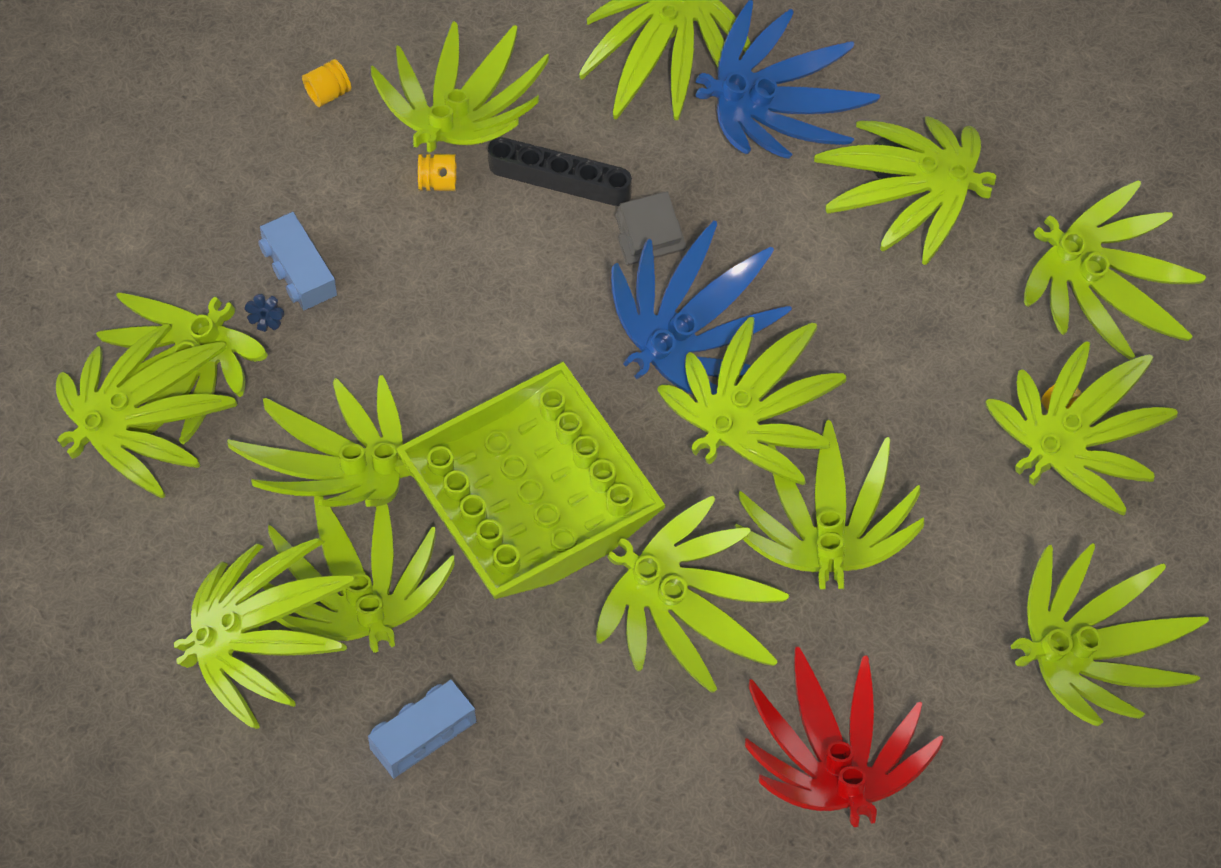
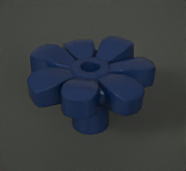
[244,294,284,332]

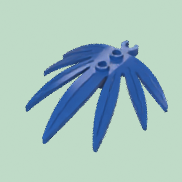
[696,0,880,159]
[611,221,792,395]

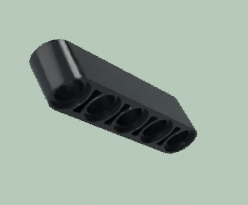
[488,137,632,206]

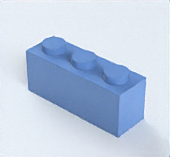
[258,212,337,311]
[368,680,476,779]

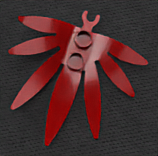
[745,646,943,827]

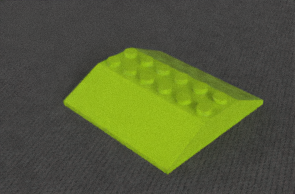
[396,362,665,599]

